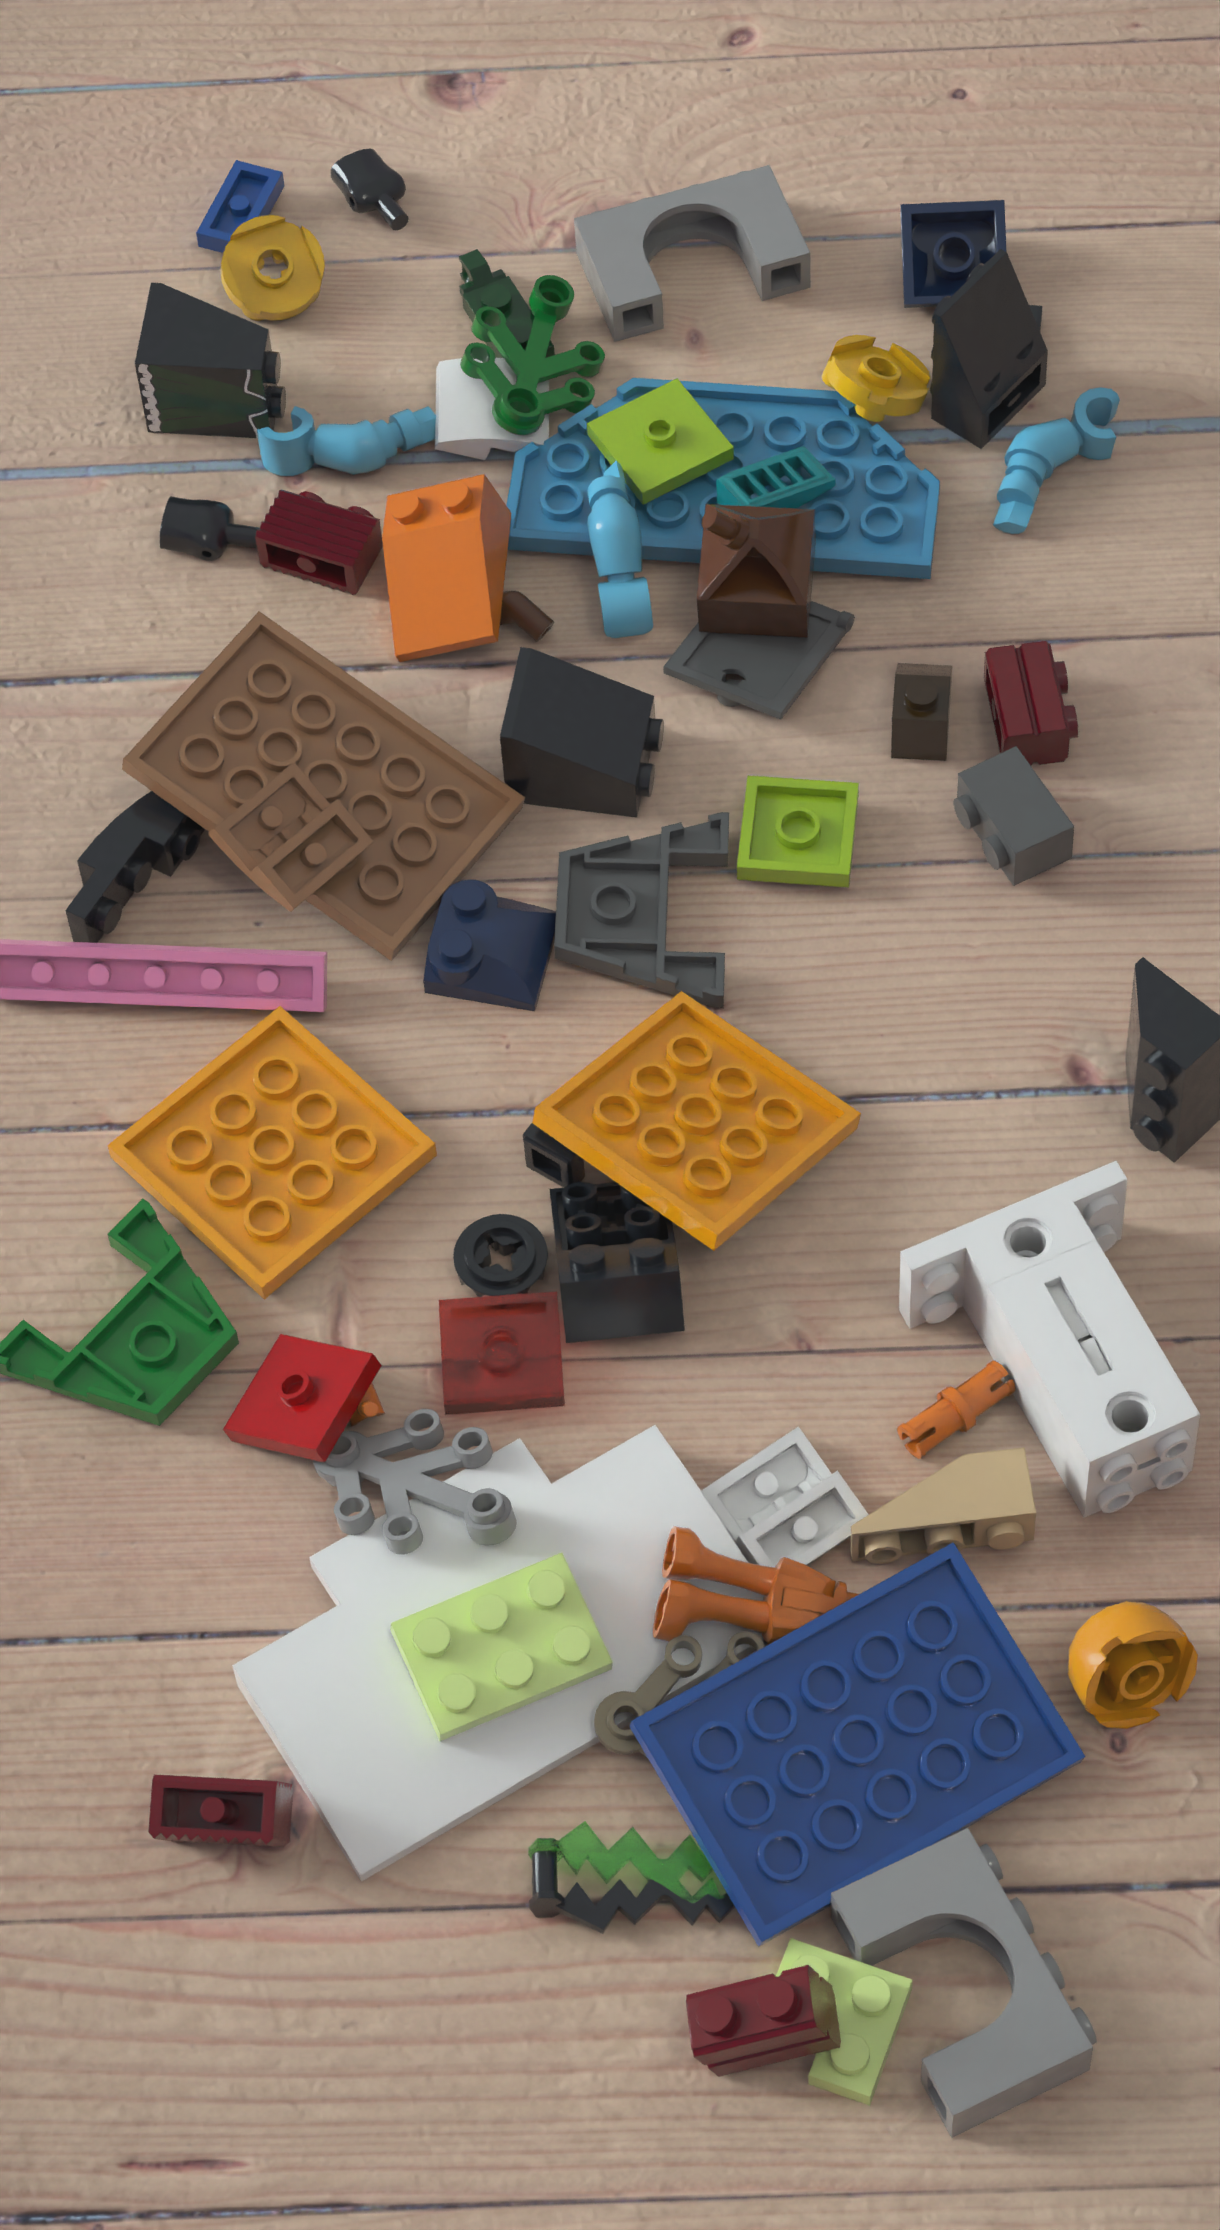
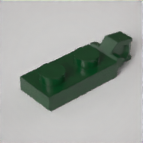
[459,249,555,358]

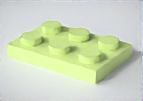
[390,1553,613,1741]

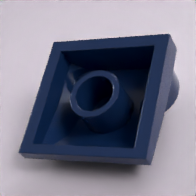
[900,200,1007,308]
[423,880,556,1011]

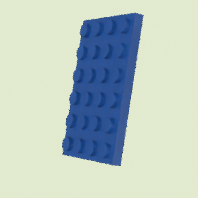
[629,1542,1085,1947]

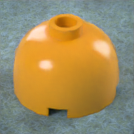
[1068,1601,1198,1729]

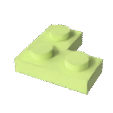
[776,1938,913,2106]

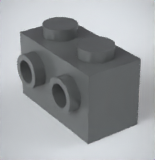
[953,746,1074,886]

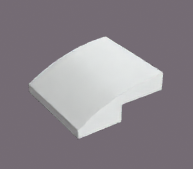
[435,357,549,460]
[701,1426,869,1568]

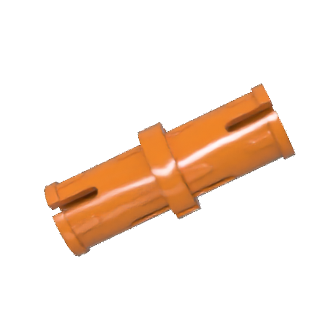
[897,1360,1016,1459]

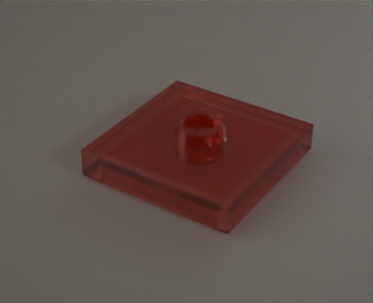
[439,1291,565,1415]

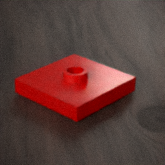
[223,1334,382,1463]

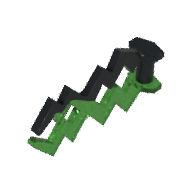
[528,1821,735,1934]

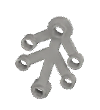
[313,1409,517,1554]

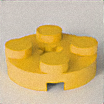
[220,215,325,321]
[822,335,930,422]

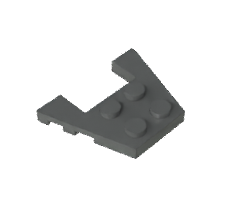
[554,812,729,1008]

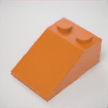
[382,474,512,662]

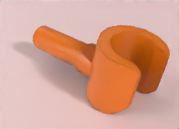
[349,1383,385,1426]

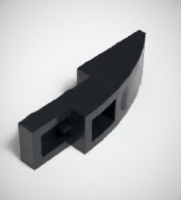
[65,791,205,943]

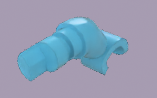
[993,387,1120,534]
[257,406,436,476]
[587,460,653,638]

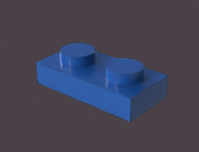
[196,160,285,253]

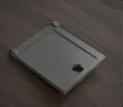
[663,601,855,720]

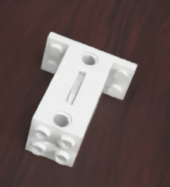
[899,1161,1200,1518]

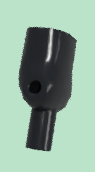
[331,148,409,230]
[160,496,260,561]

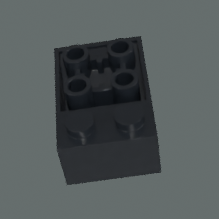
[930,249,1048,449]
[550,1182,685,1343]

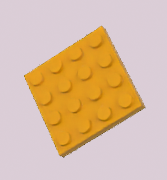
[532,991,861,1251]
[107,1006,437,1300]

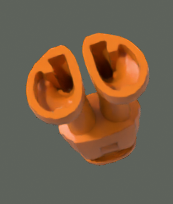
[653,1526,859,1645]

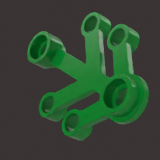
[460,275,605,435]

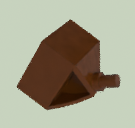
[697,504,816,638]

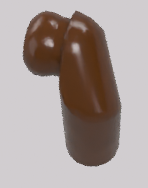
[500,591,554,642]

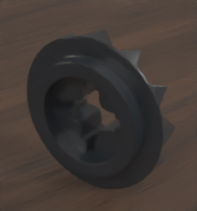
[453,1214,548,1303]

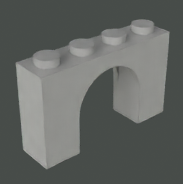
[574,165,811,342]
[831,1828,1097,2138]

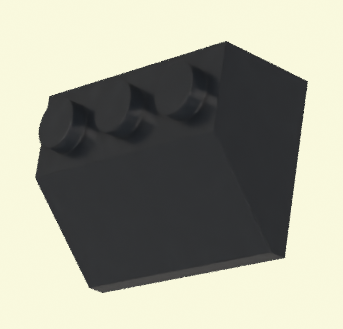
[1125,957,1220,1163]

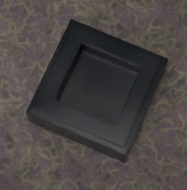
[523,1123,585,1187]

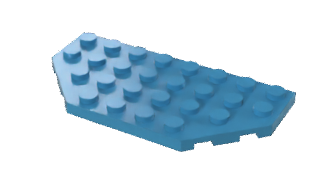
[507,378,940,579]

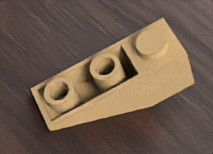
[851,1447,1036,1564]

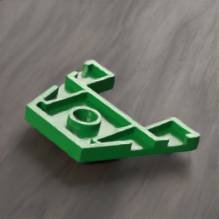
[0,1198,239,1426]

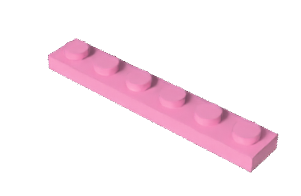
[0,939,327,1012]

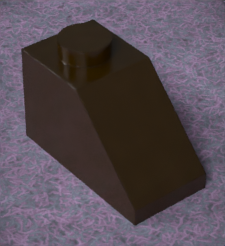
[891,663,952,761]

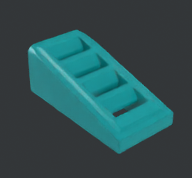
[716,446,836,509]

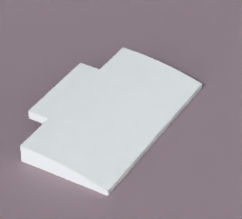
[232,1425,767,1882]

